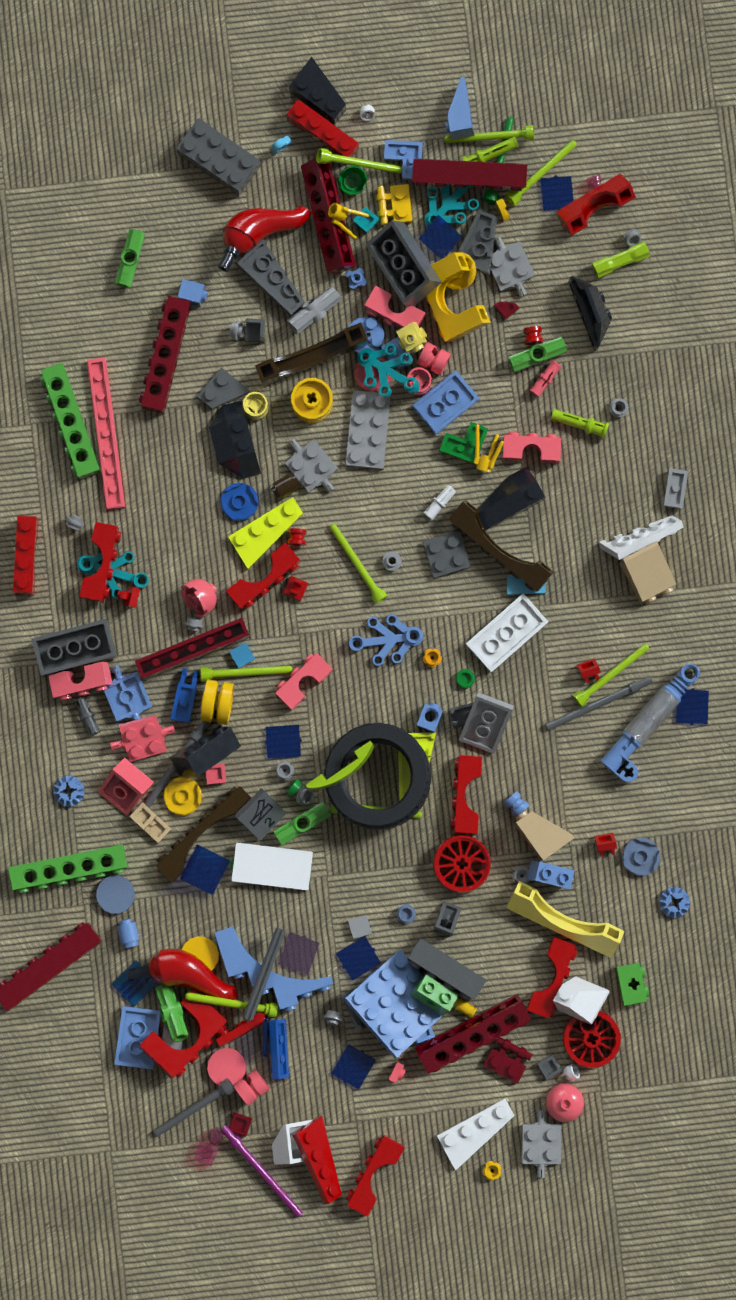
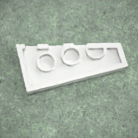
[599,516,684,560]
[437,1098,514,1171]

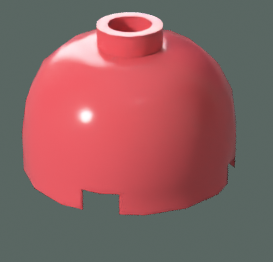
[181,579,217,618]
[545,1083,584,1122]

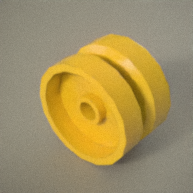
[291,378,333,423]
[201,679,234,725]

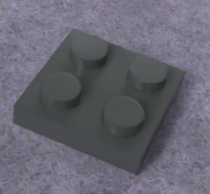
[423,531,471,578]

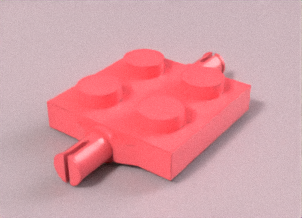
[110,715,176,762]

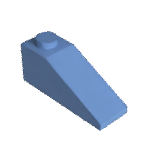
[445,77,474,140]

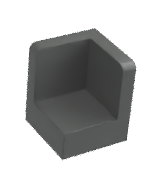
[245,318,266,343]

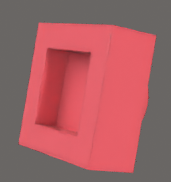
[206,763,227,785]
[388,1061,406,1083]

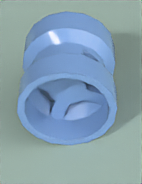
[503,791,530,818]

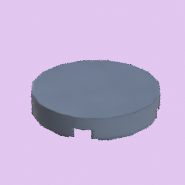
[622,838,661,876]
[96,875,135,914]

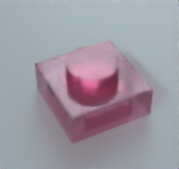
[194,1140,219,1166]

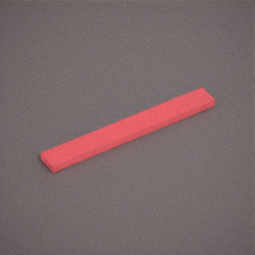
[87,358,126,510]

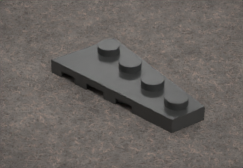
[236,239,304,317]

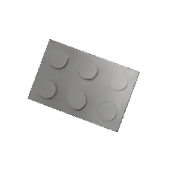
[459,692,514,754]

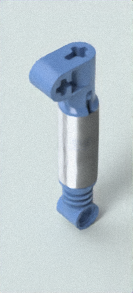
[600,663,700,783]

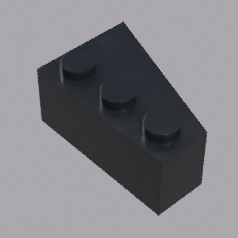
[289,57,346,125]
[169,725,241,777]

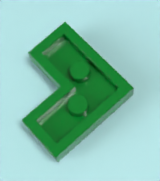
[439,422,488,465]

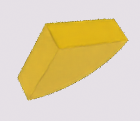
[495,199,510,222]

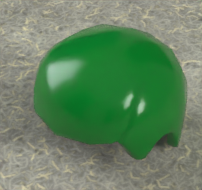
[338,166,368,195]

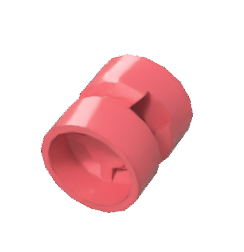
[417,342,451,376]
[407,367,432,397]
[234,1069,270,1106]

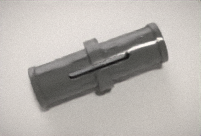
[74,697,101,737]

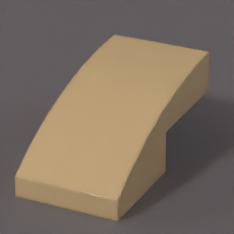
[129,803,172,843]

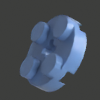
[348,317,384,354]

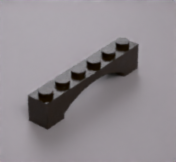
[255,322,370,386]
[448,500,554,592]
[156,786,251,883]

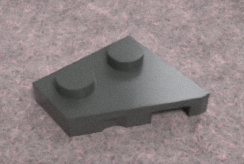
[197,368,250,410]

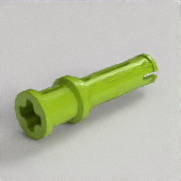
[462,136,519,162]
[551,409,609,439]

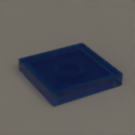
[180,844,230,895]

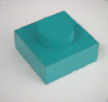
[353,207,379,234]

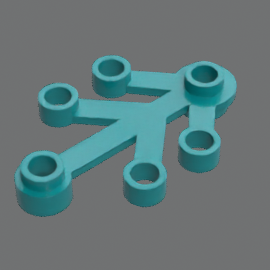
[424,184,479,230]
[357,344,420,398]
[77,549,149,600]

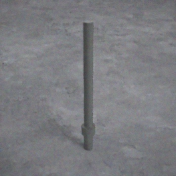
[545,676,653,731]
[144,721,210,808]

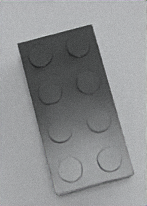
[176,118,261,196]
[366,220,442,306]
[32,619,118,678]
[407,938,487,1001]

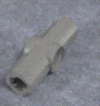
[287,286,341,334]

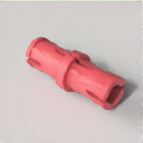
[529,360,562,397]

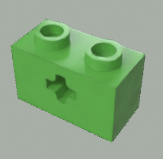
[615,963,649,1006]
[411,975,459,1016]

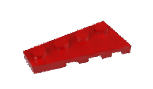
[292,1116,342,1205]

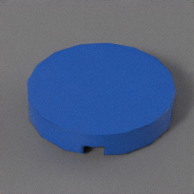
[220,483,259,521]

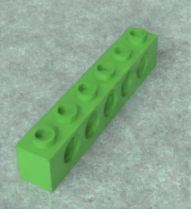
[40,363,101,480]
[8,844,128,893]

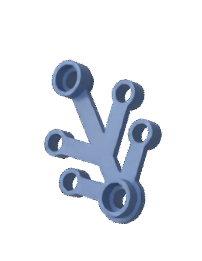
[349,614,423,666]

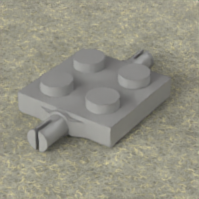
[490,236,535,298]
[285,439,338,493]
[521,1110,561,1178]

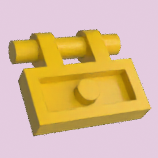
[376,184,413,225]

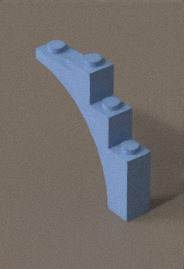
[215,927,333,1012]

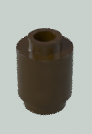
[271,473,301,499]

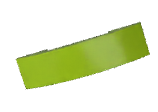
[306,741,374,790]

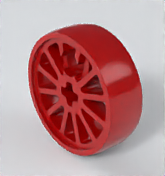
[433,835,491,893]
[562,1011,621,1068]

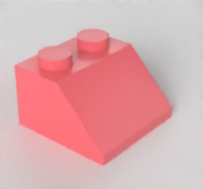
[98,758,154,816]

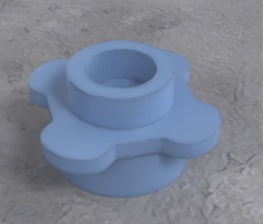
[346,268,367,289]

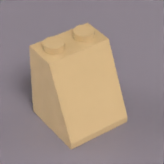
[619,541,676,604]
[514,811,575,861]

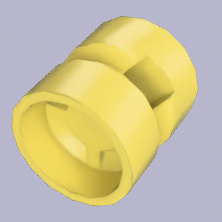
[243,392,268,421]

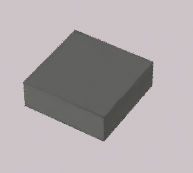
[536,1054,562,1081]

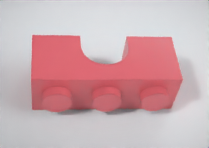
[364,286,425,329]
[502,432,561,464]
[276,653,333,711]
[48,662,113,701]

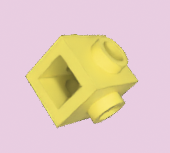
[396,322,427,353]

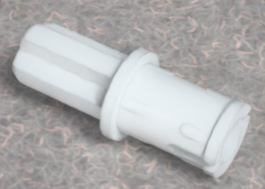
[423,485,456,520]

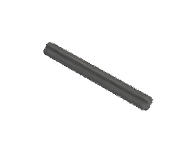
[243,928,285,1021]

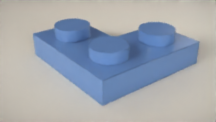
[384,140,423,180]

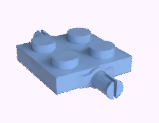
[104,665,152,722]

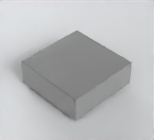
[348,915,372,939]

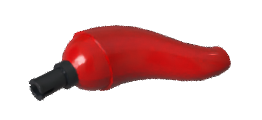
[218,206,312,272]
[127,949,238,1000]

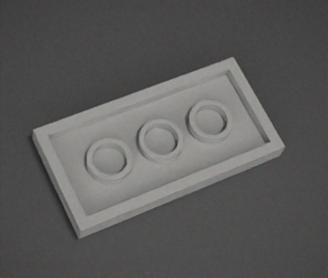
[346,390,391,470]

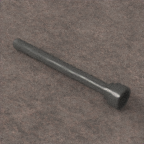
[153,1078,236,1137]

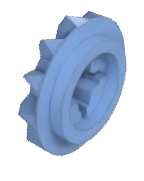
[53,776,84,807]
[659,887,690,918]

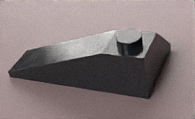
[478,467,545,531]

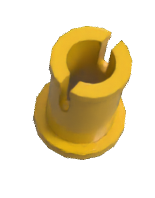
[453,997,477,1018]

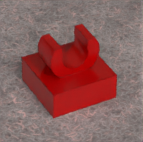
[283,576,309,601]
[117,587,140,608]
[577,659,601,684]
[594,833,617,857]

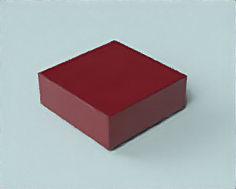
[229,1112,252,1137]

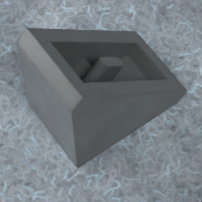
[433,901,462,936]

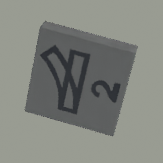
[234,788,287,840]

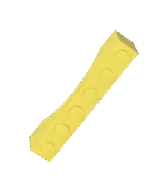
[506,881,624,958]

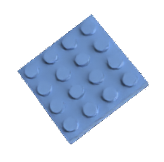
[344,950,442,1059]

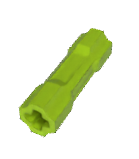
[591,241,650,278]

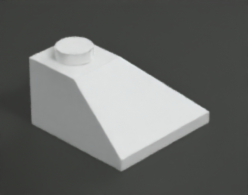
[553,976,610,1025]
[272,1119,314,1165]

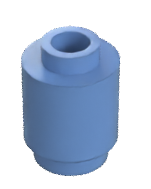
[117,919,140,948]

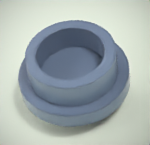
[397,904,416,924]

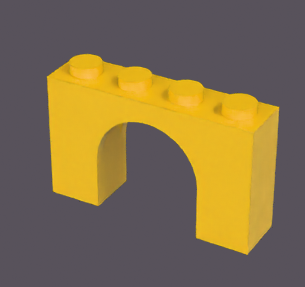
[426,253,491,342]

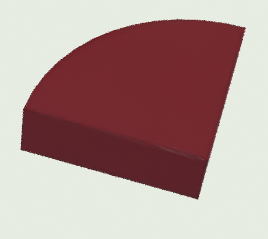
[493,301,520,320]

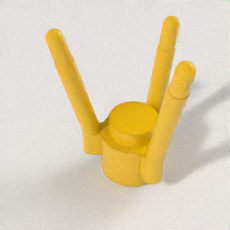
[328,203,369,240]
[473,424,504,472]

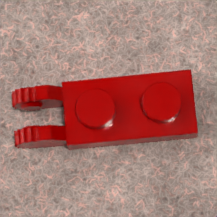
[216,1012,266,1047]

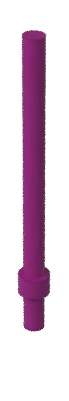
[220,1125,303,1218]

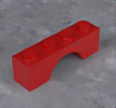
[287,100,359,158]
[556,173,636,236]
[13,516,39,595]
[79,522,122,603]
[226,542,300,610]
[451,755,482,834]
[526,937,578,1018]
[346,1135,405,1217]

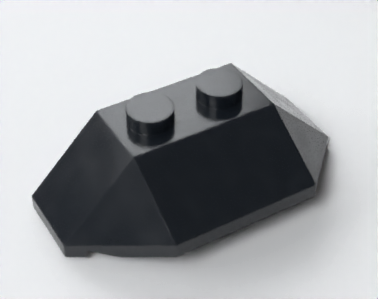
[568,276,612,351]
[209,401,261,478]

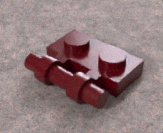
[483,1037,533,1084]

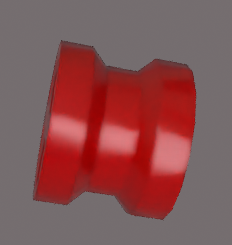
[523,326,543,345]
[287,528,307,546]

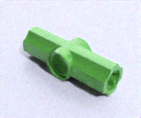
[115,229,145,288]
[508,337,567,373]
[274,802,332,845]
[155,984,188,1042]

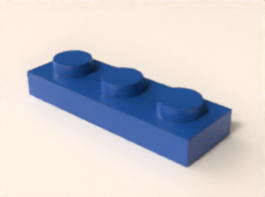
[268,1019,289,1079]

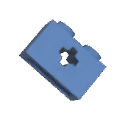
[527,860,575,889]

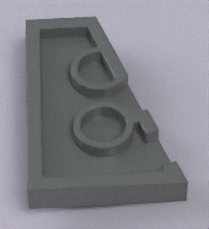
[459,210,497,275]

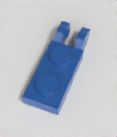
[170,668,199,724]

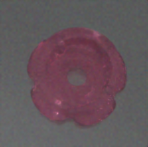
[586,174,604,190]
[210,1127,222,1146]

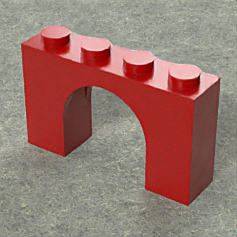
[138,989,227,1079]

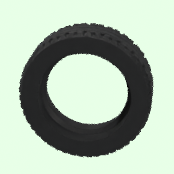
[324,723,431,830]

